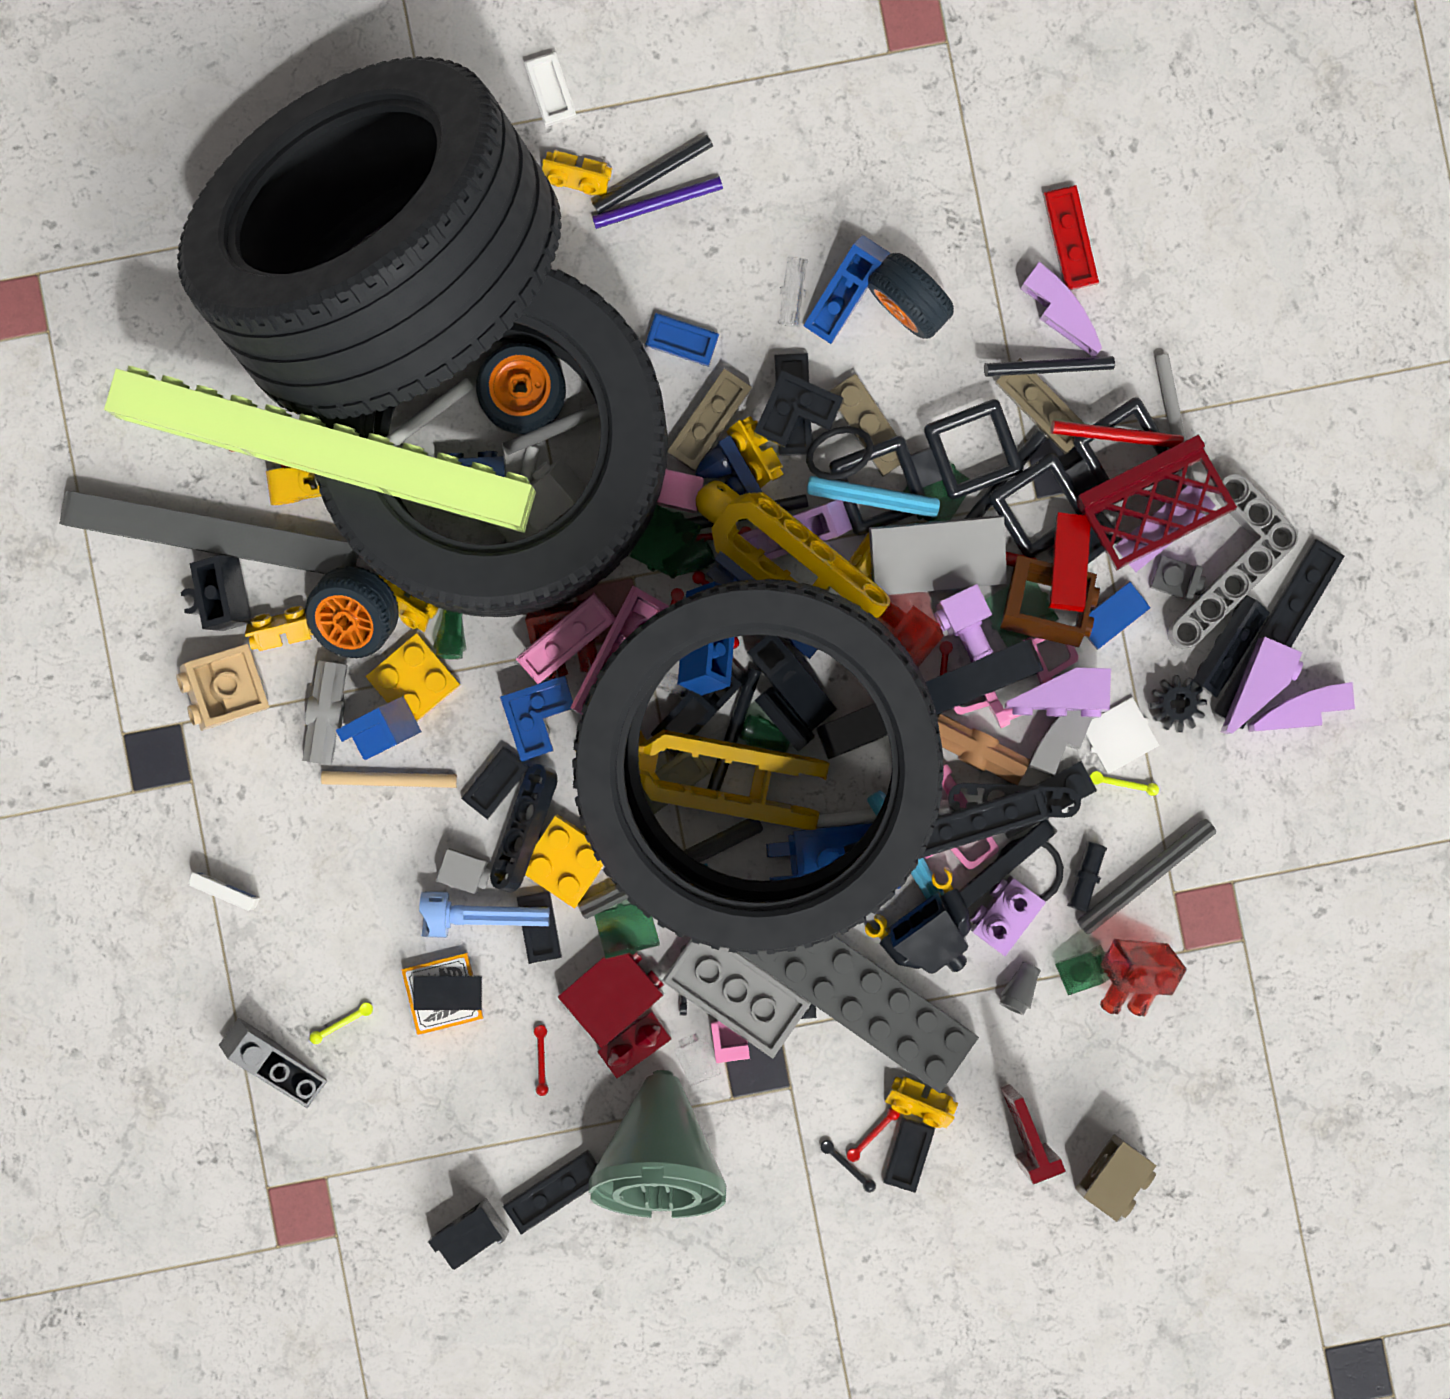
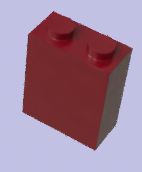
[558,942,665,1049]

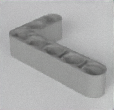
[1167,474,1298,649]

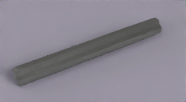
[1077,819,1217,934]

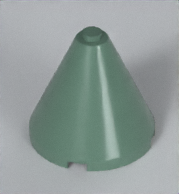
[588,1070,727,1218]

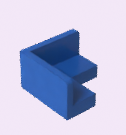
[500,676,573,762]
[336,696,422,760]

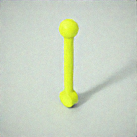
[1090,771,1159,796]
[309,1002,373,1044]

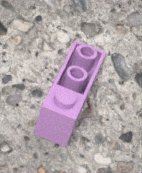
[1005,667,1111,718]

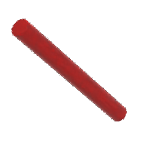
[1050,420,1184,448]

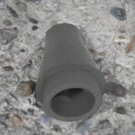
[999,962,1041,1015]

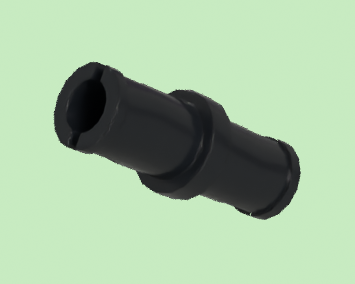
[1067,841,1107,912]

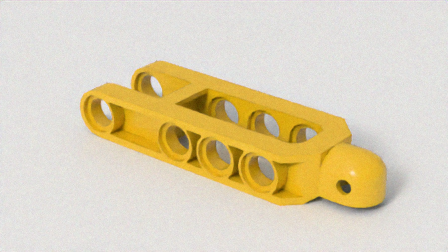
[695,481,890,618]
[638,729,830,830]

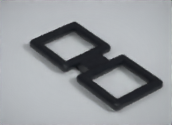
[989,397,1170,558]
[829,399,1024,536]

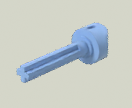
[419,891,550,938]

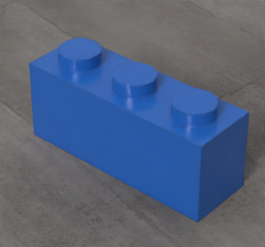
[677,581,735,695]

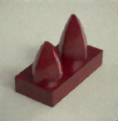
[597,1011,672,1079]

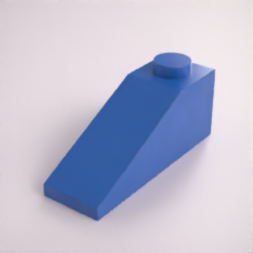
[803,235,890,344]

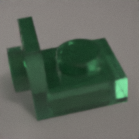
[1055,945,1113,996]

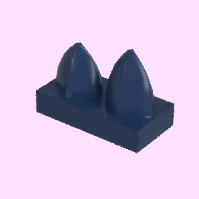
[695,436,762,495]

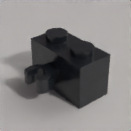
[181,555,251,631]

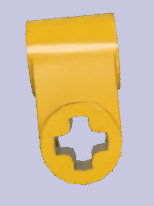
[266,467,321,505]

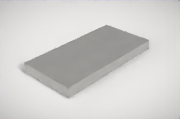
[869,515,1007,595]
[662,938,811,1059]

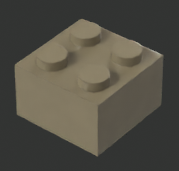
[1075,1134,1157,1222]

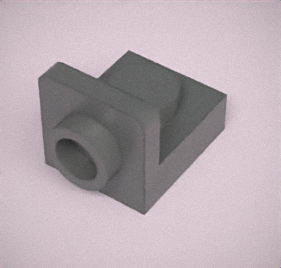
[1150,555,1206,601]

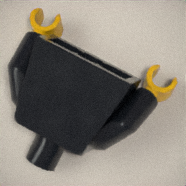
[865,867,970,974]

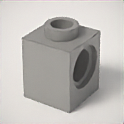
[436,849,491,894]

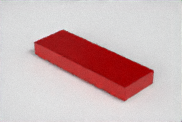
[1043,185,1099,291]
[1049,512,1091,612]

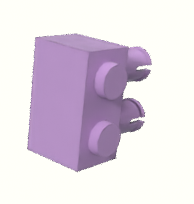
[933,584,994,663]
[970,875,1046,956]

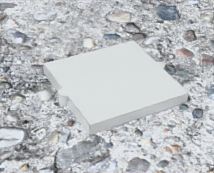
[1086,697,1160,774]

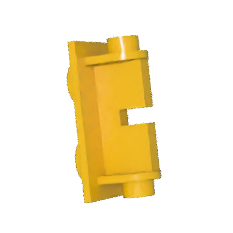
[542,150,613,196]
[726,416,784,488]
[379,575,439,632]
[245,606,313,652]
[884,1076,958,1128]

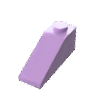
[740,500,852,560]
[1220,637,1303,734]

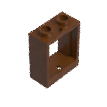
[1000,555,1100,648]

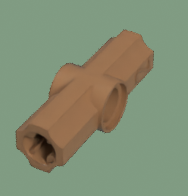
[937,714,1030,785]

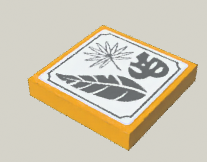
[401,952,484,1035]

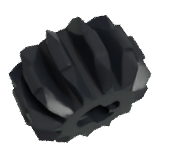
[1148,675,1207,733]

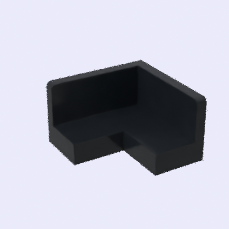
[754,371,844,447]
[428,1198,509,1270]

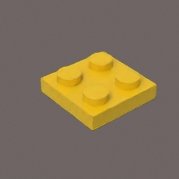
[365,633,461,722]
[525,814,604,909]

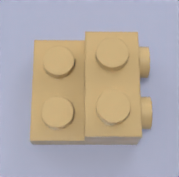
[176,644,270,731]

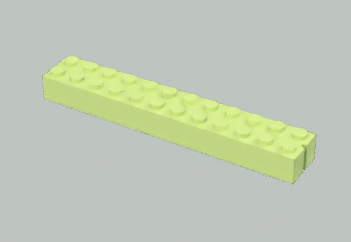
[104,366,536,533]

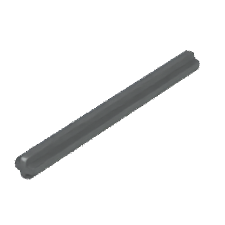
[578,819,763,919]

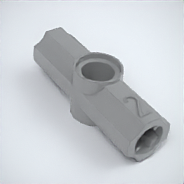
[302,661,348,765]

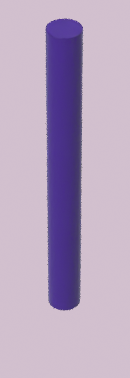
[592,176,723,229]

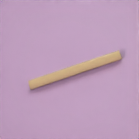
[321,771,457,788]

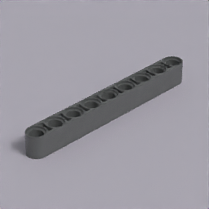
[59,491,358,574]

